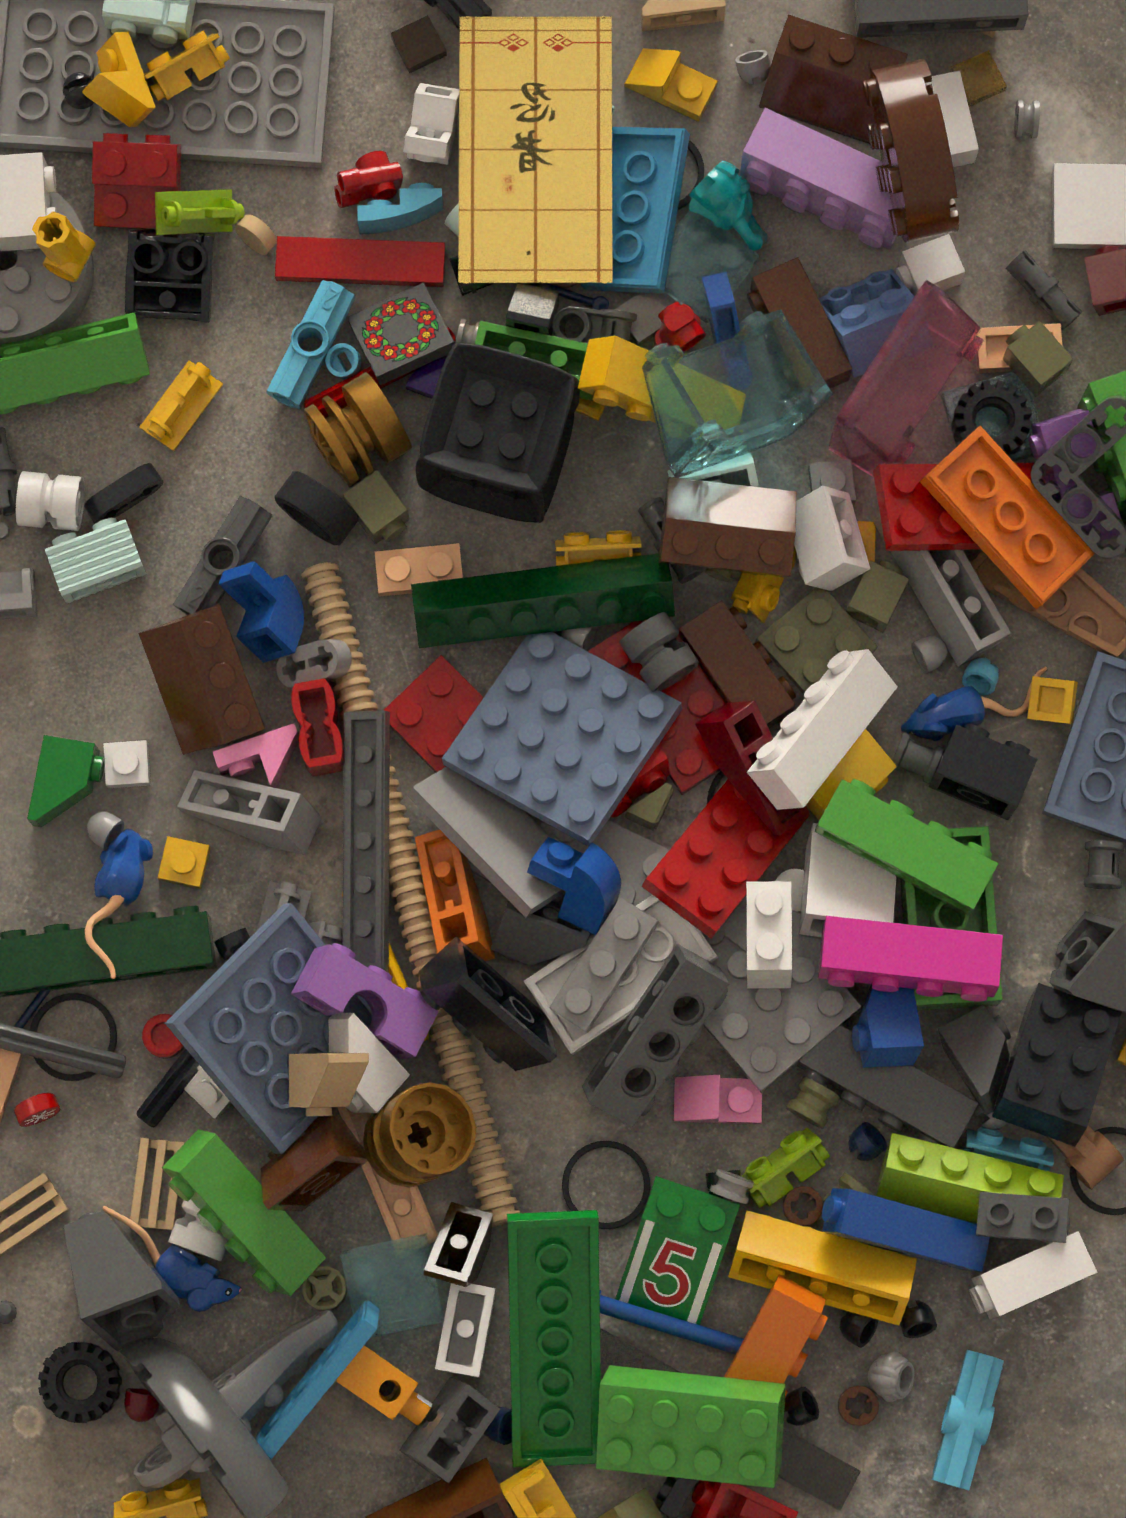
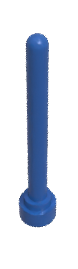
[600,1290,744,1355]

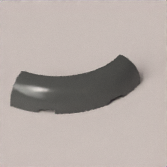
[120,1338,289,1518]

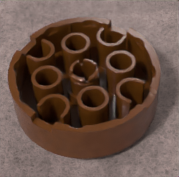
[862,59,959,243]

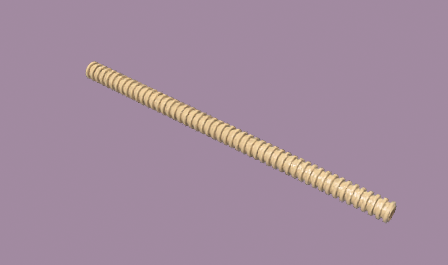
[301,562,520,1227]

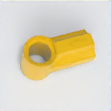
[32,211,96,282]

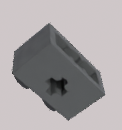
[399,1377,500,1483]

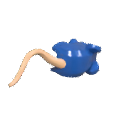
[900,667,1047,742]
[85,829,153,979]
[102,1206,242,1312]

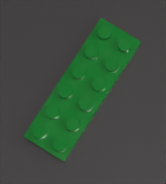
[507,1210,601,1467]

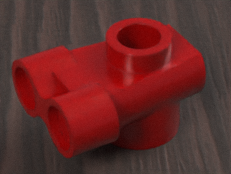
[334,151,403,208]
[654,302,706,354]

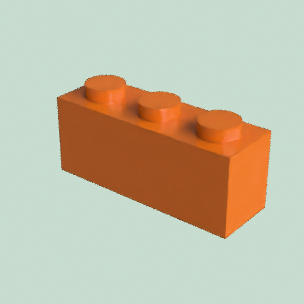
[724,1274,828,1397]

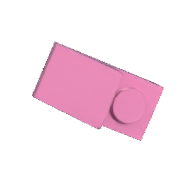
[213,723,299,788]
[673,1075,762,1124]

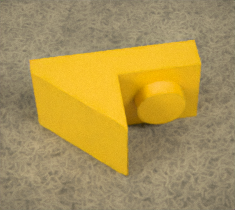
[82,32,155,127]
[624,48,718,122]

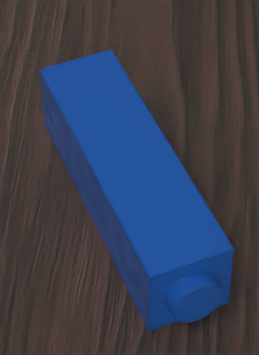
[822,1188,990,1272]

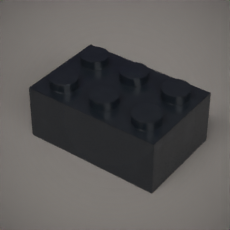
[992,983,1122,1147]

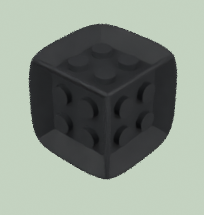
[416,343,580,523]

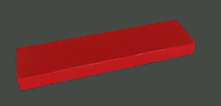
[275,236,446,287]

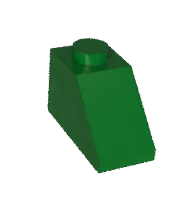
[27,735,105,827]

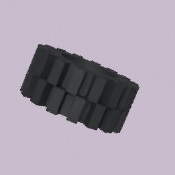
[952,380,1032,456]
[38,1342,122,1423]

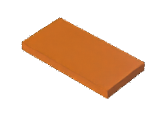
[920,425,1095,609]

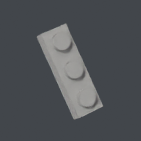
[549,897,659,1033]

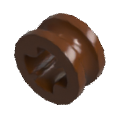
[782,1186,823,1226]
[838,1385,879,1426]

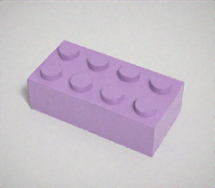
[740,108,897,249]

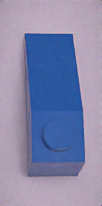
[852,984,924,1068]

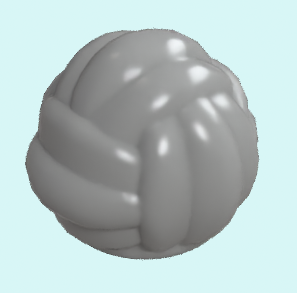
[868,1351,915,1402]

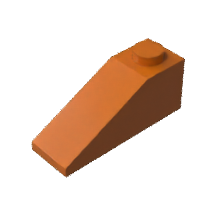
[415,829,495,962]

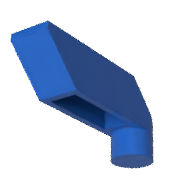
[701,271,751,390]

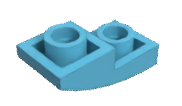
[357,183,443,234]

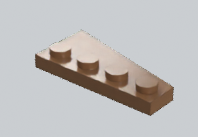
[971,551,1126,658]

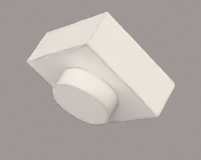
[103,740,151,788]

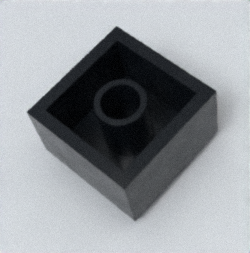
[929,724,1038,820]

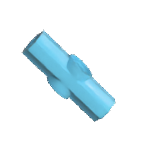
[267,280,356,409]
[931,1350,1004,1491]

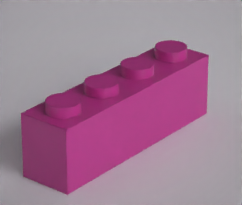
[818,916,1003,1002]

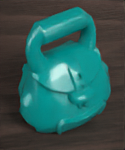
[689,160,768,251]

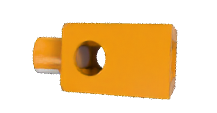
[335,1345,432,1426]

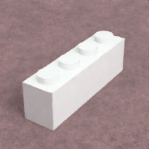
[747,649,898,810]

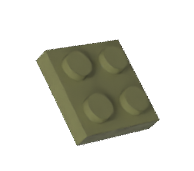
[756,587,878,695]

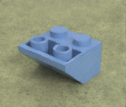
[818,269,932,378]

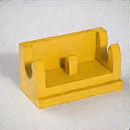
[500,1458,577,1518]

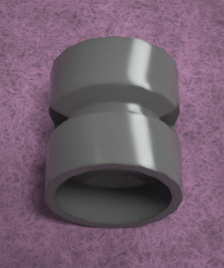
[619,612,699,692]

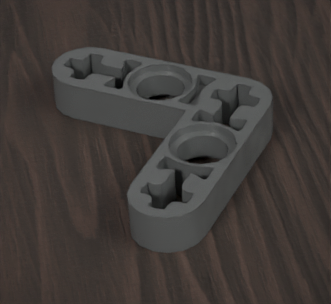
[1031,395,1126,558]

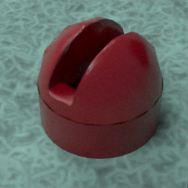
[124,1388,160,1422]

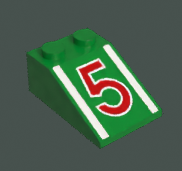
[615,1176,740,1325]

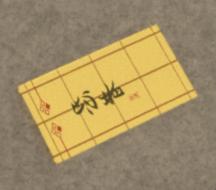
[458,16,613,284]

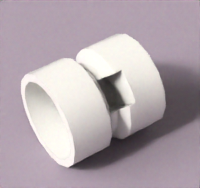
[16,471,85,531]
[168,1199,228,1262]

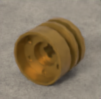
[304,372,412,487]
[363,1082,477,1188]

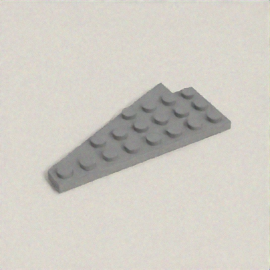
[540,820,862,1093]

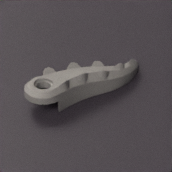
[133,1310,338,1488]

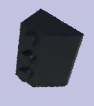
[419,937,557,1071]

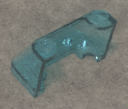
[642,309,833,478]

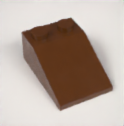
[261,1115,368,1212]

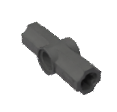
[173,496,272,615]

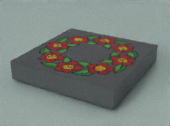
[347,282,455,385]

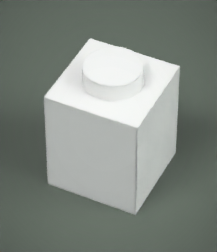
[896,234,965,300]

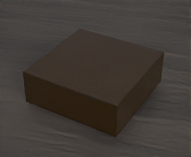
[391,15,447,74]

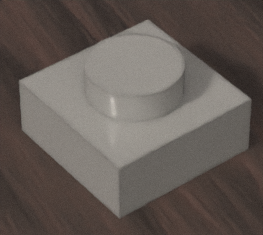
[808,459,856,504]

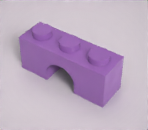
[1029,409,1121,542]
[291,943,439,1060]

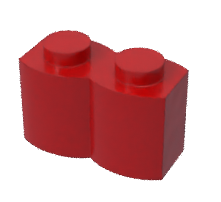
[291,678,344,777]

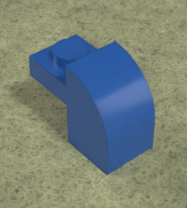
[219,561,304,663]
[527,837,621,935]

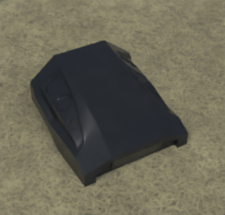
[125,230,215,323]

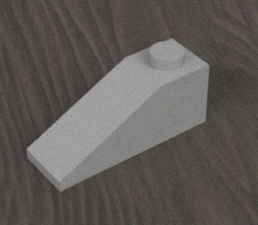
[177,770,322,855]

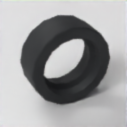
[274,471,358,546]

